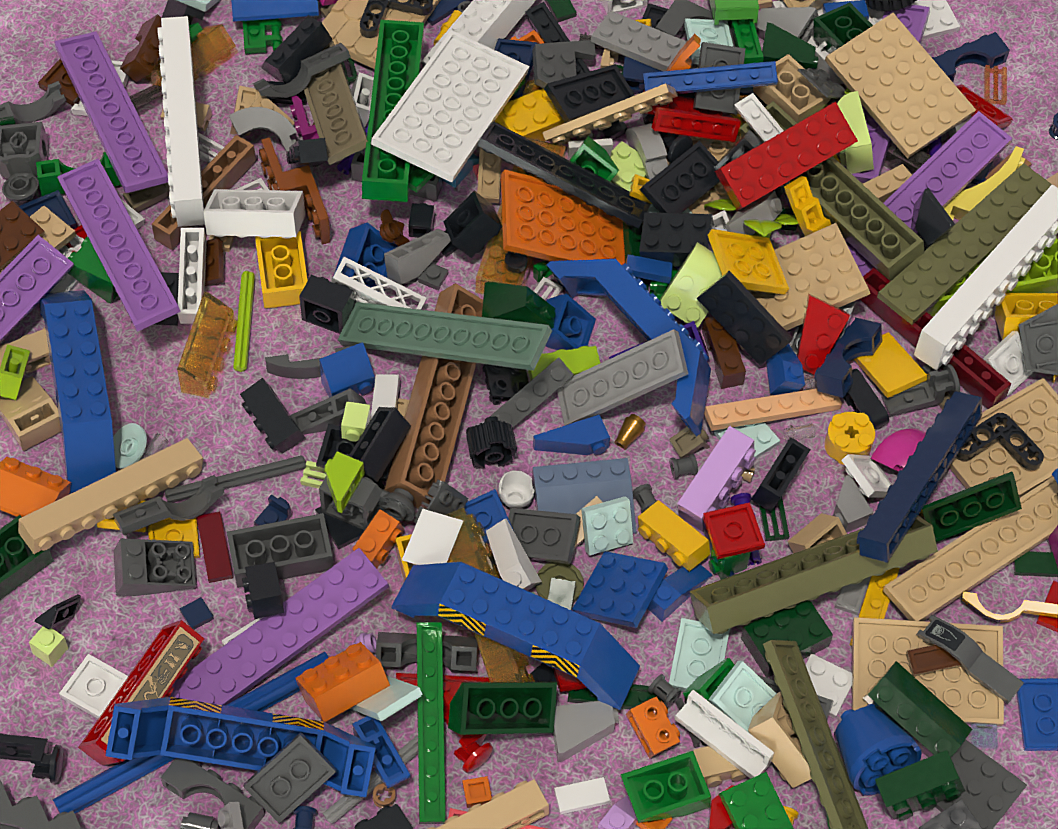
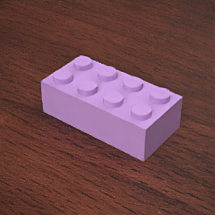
[677,426,756,532]

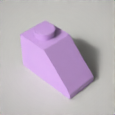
[598,795,637,829]

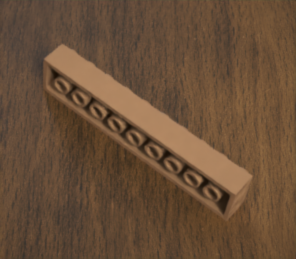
[384,283,483,509]

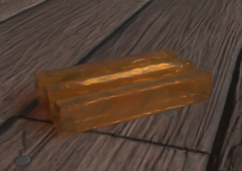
[984,65,1007,105]

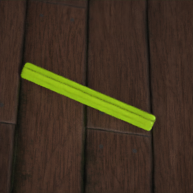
[233,271,255,372]

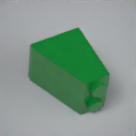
[68,236,118,304]

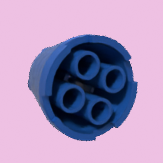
[834,704,922,795]

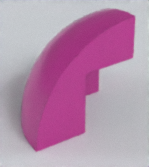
[871,428,926,472]

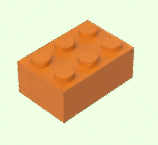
[295,642,390,722]

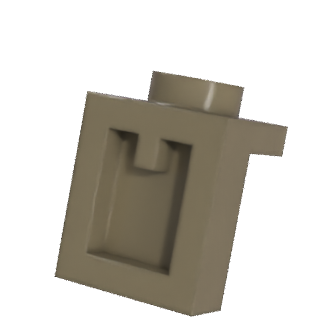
[669,427,710,458]

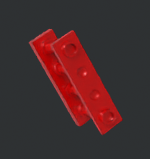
[643,91,741,142]

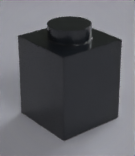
[408,203,434,238]

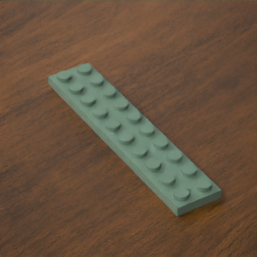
[338,302,552,371]

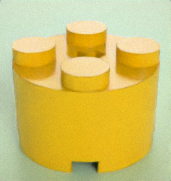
[824,412,875,465]

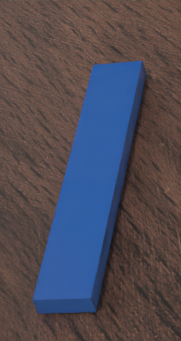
[643,61,778,94]

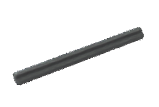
[165,455,306,503]

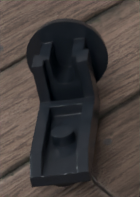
[642,113,693,164]
[0,733,64,783]

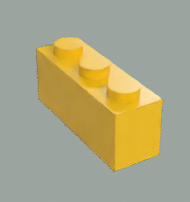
[638,500,710,572]

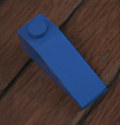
[766,344,805,395]
[533,414,610,455]
[647,563,713,622]
[352,716,411,789]

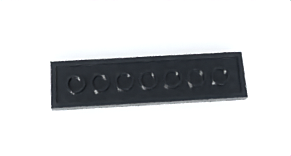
[477,122,651,229]

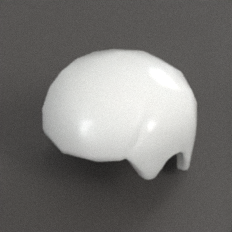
[498,470,535,509]

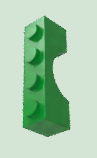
[36,152,121,196]

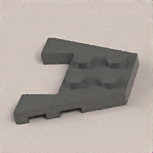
[532,40,596,88]
[1018,304,1058,375]

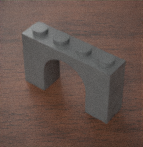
[655,0,736,47]

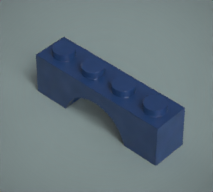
[932,32,1010,82]
[814,318,882,398]

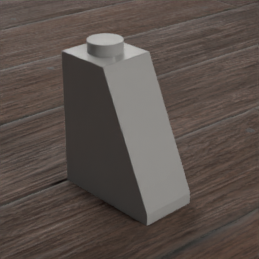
[754,7,819,42]
[553,701,619,762]

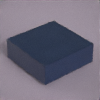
[180,597,214,630]

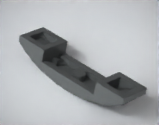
[265,346,351,379]

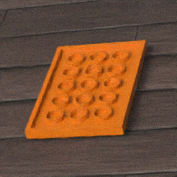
[501,169,625,265]

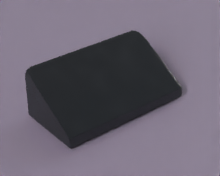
[35,594,81,629]

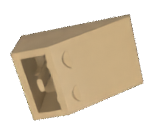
[0,376,61,451]

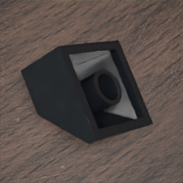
[911,188,955,251]

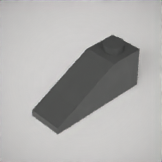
[291,388,366,435]

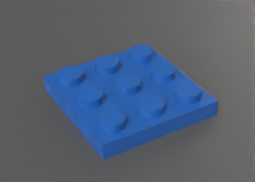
[572,551,669,628]

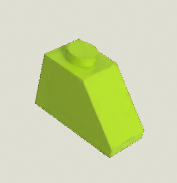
[0,344,30,400]
[324,452,364,513]

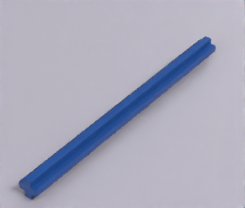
[52,652,329,813]

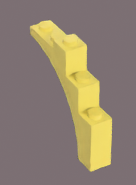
[944,146,1026,220]

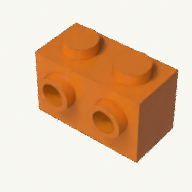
[352,509,405,569]
[626,696,680,759]

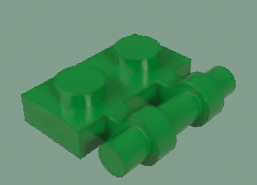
[243,18,283,54]

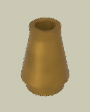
[614,414,646,450]

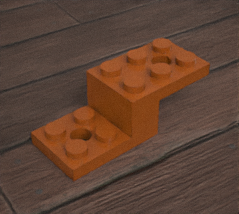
[259,137,330,245]

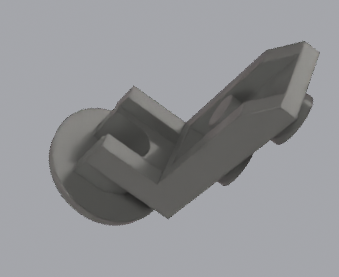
[882,364,960,417]

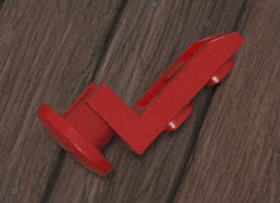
[443,691,493,773]

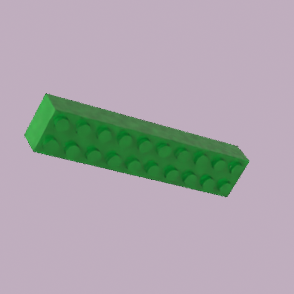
[362,20,424,202]

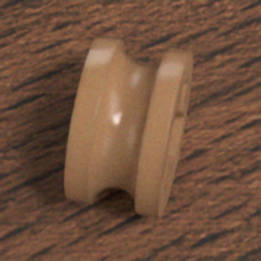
[372,783,396,808]

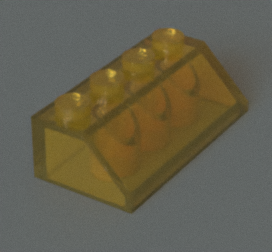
[144,24,236,93]
[177,292,237,398]

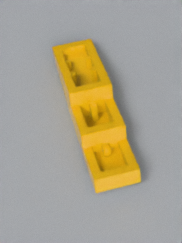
[784,176,832,236]

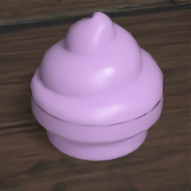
[352,632,377,654]

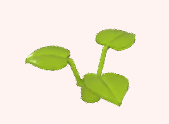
[704,199,799,238]

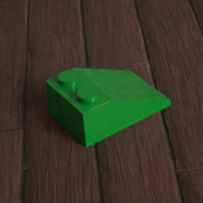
[620,751,711,823]

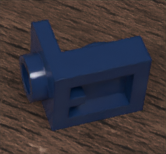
[254,495,291,526]

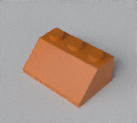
[0,457,71,517]

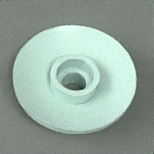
[113,423,147,469]

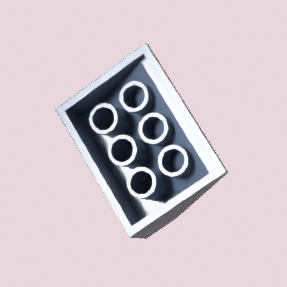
[532,458,637,534]

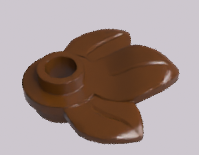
[380,209,410,246]

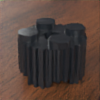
[466,416,517,469]

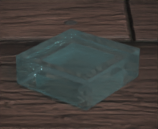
[971,723,998,749]

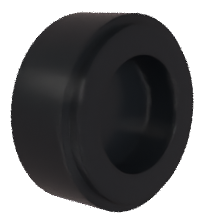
[504,251,528,273]

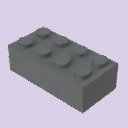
[227,513,333,588]

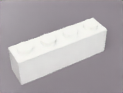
[177,228,207,324]

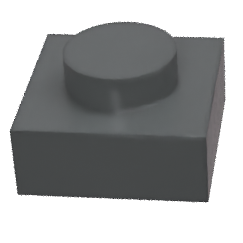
[418,263,448,290]

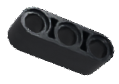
[843,369,889,429]

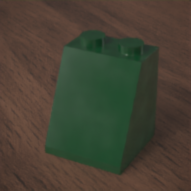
[762,22,819,69]
[482,282,555,329]

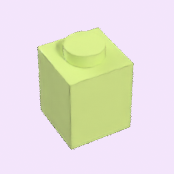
[341,402,371,442]
[29,627,68,667]

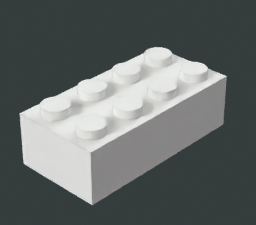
[203,189,305,239]

